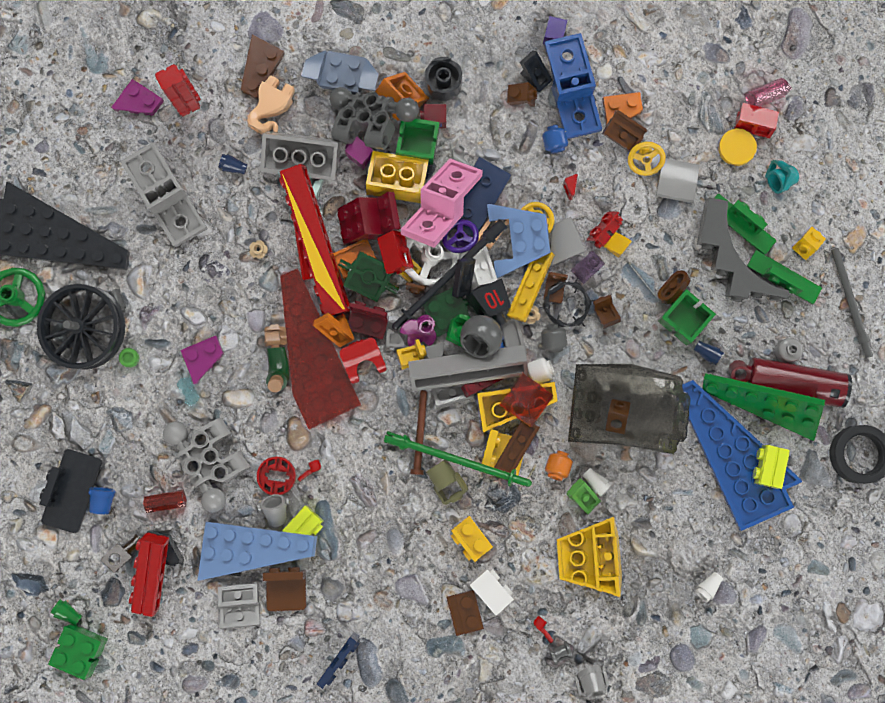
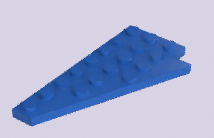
[674,380,802,531]

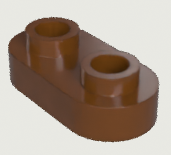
[657,270,690,304]

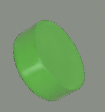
[119,348,140,368]

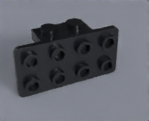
[39,449,102,533]

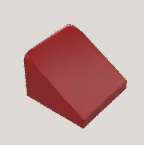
[562,174,578,200]

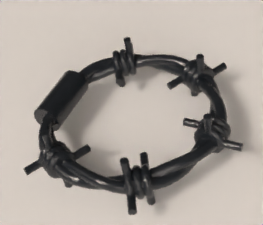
[539,277,595,327]

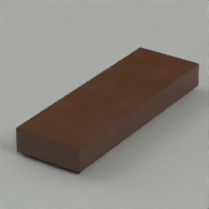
[494,417,540,473]

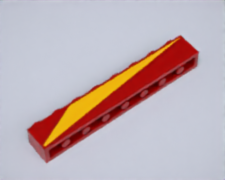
[279,164,351,316]

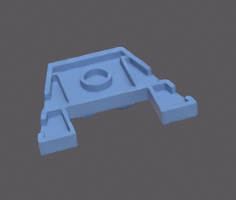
[487,204,551,278]

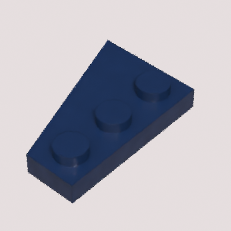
[317,632,360,689]

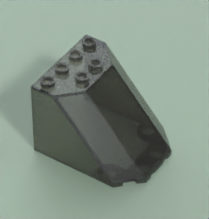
[568,364,691,454]

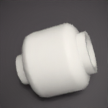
[525,358,555,385]

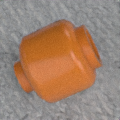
[545,451,573,481]

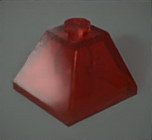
[499,373,554,428]

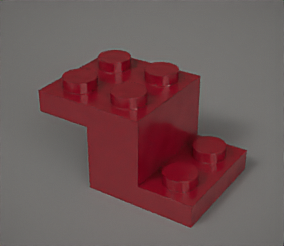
[337,192,401,245]

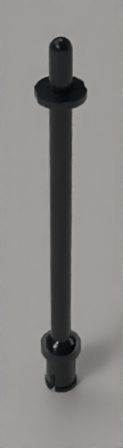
[392,219,508,330]

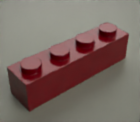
[461,378,506,398]

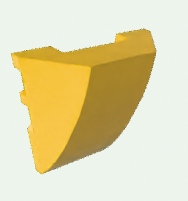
[557,517,622,597]

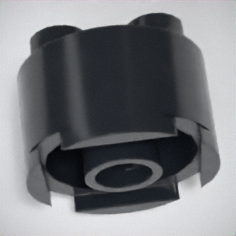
[425,57,462,101]

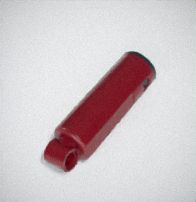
[728,357,852,408]

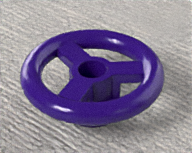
[442,219,479,253]

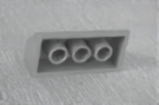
[260,131,341,181]

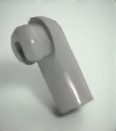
[452,144,472,166]

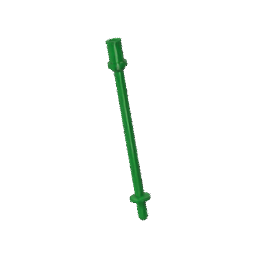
[384,431,532,487]

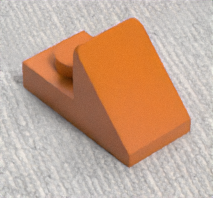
[313,313,354,347]

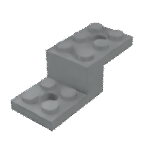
[120,142,208,248]

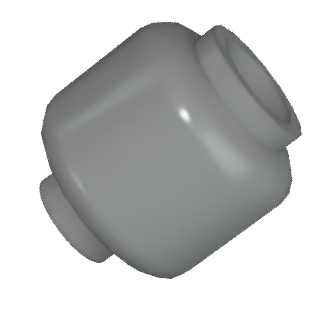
[774,338,803,364]

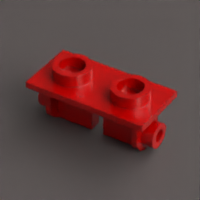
[587,211,623,249]

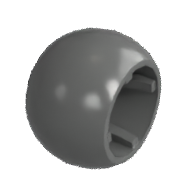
[460,315,503,358]

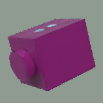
[345,137,374,170]

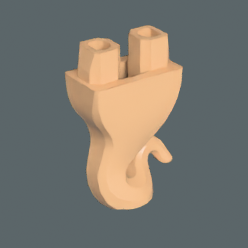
[247,75,295,135]

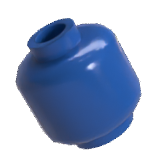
[542,125,568,154]

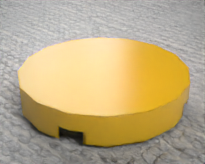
[718,128,757,166]

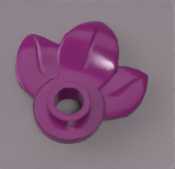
[400,315,436,347]

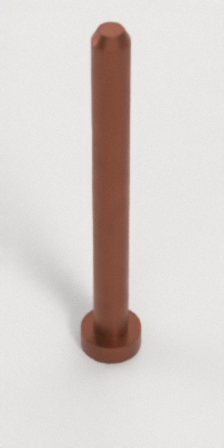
[410,390,427,475]

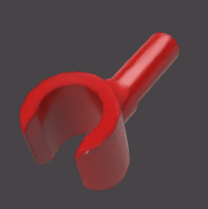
[297,460,321,482]
[533,616,554,643]

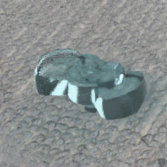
[177,377,200,405]

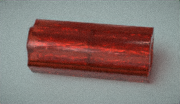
[143,490,187,513]

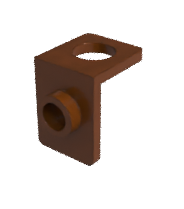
[543,272,568,304]
[406,274,429,295]
[606,399,631,434]

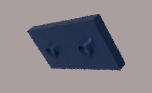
[454,157,512,238]

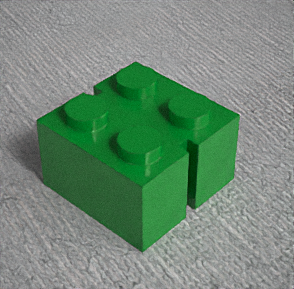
[396,119,439,165]
[658,289,716,346]
[48,624,108,680]

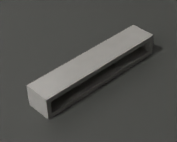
[408,345,528,391]

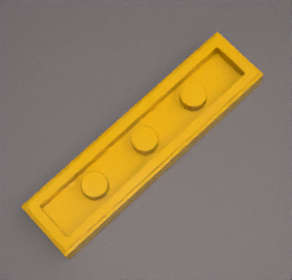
[507,252,555,322]

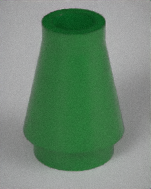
[50,599,82,626]

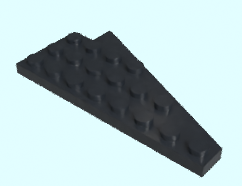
[0,182,130,270]

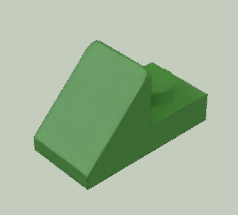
[566,478,601,515]

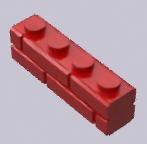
[155,64,201,117]
[129,533,169,617]

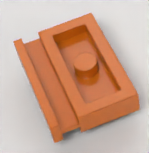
[334,240,376,279]

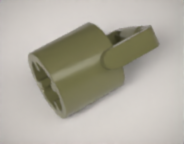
[426,460,468,505]

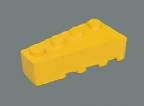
[477,382,558,432]

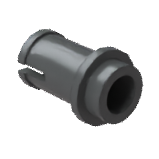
[108,289,126,313]

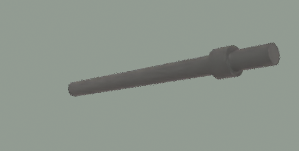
[831,248,873,358]

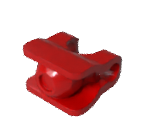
[339,337,387,384]

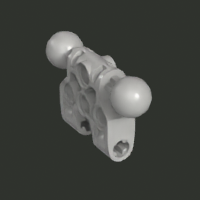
[163,418,250,513]

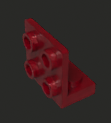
[348,301,389,340]

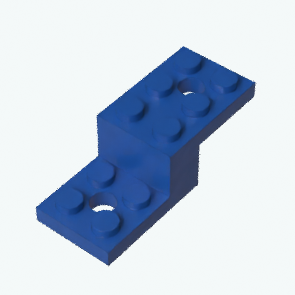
[544,33,603,139]

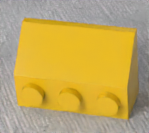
[366,151,429,204]

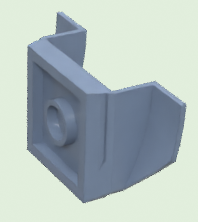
[301,50,379,94]

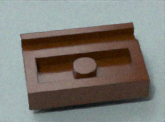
[602,110,648,152]
[446,590,484,636]

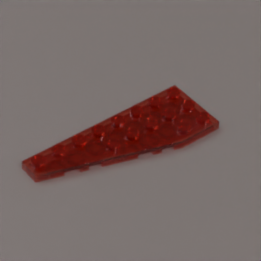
[280,268,361,430]

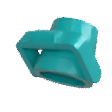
[765,160,800,194]

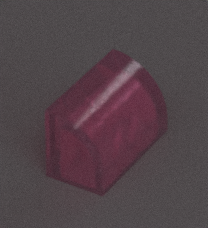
[744,78,792,107]

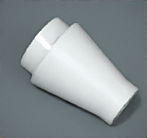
[583,468,611,497]
[695,572,723,602]

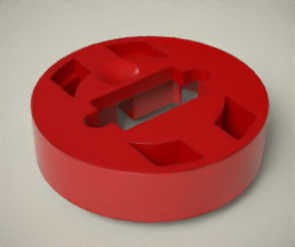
[257,456,297,495]

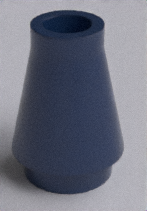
[218,154,248,175]
[694,340,724,365]

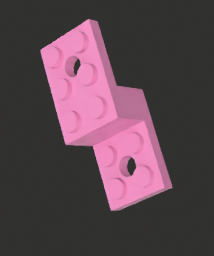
[401,159,483,247]

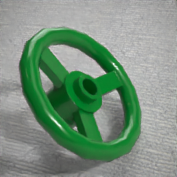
[0,268,46,327]

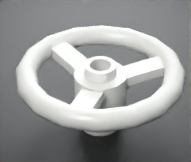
[404,236,460,286]

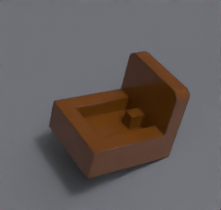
[507,82,537,106]
[593,295,621,329]

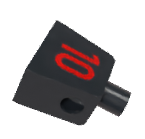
[465,278,511,326]

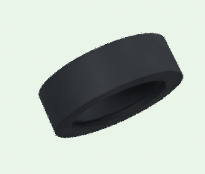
[829,425,885,484]

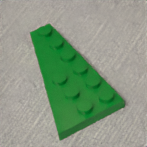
[702,373,825,441]

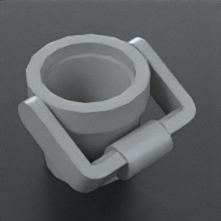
[257,494,290,527]
[574,666,609,699]

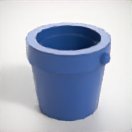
[88,487,116,515]

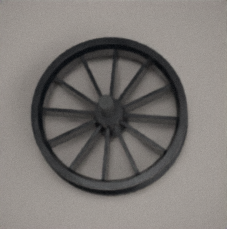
[37,284,126,370]

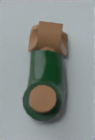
[264,324,289,392]

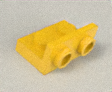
[451,516,493,562]

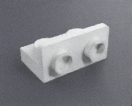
[460,246,497,291]

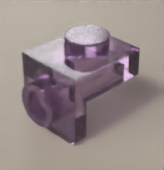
[571,251,605,284]

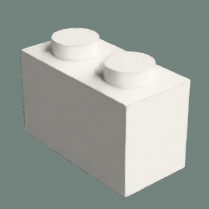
[469,568,514,615]

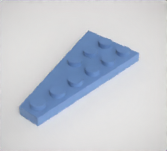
[197,522,317,581]

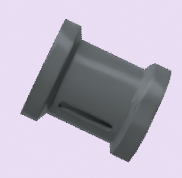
[549,641,574,665]

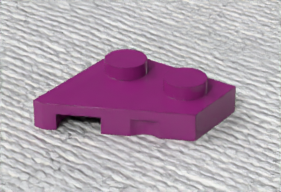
[111,79,164,116]
[180,335,224,385]

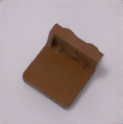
[263,567,307,611]

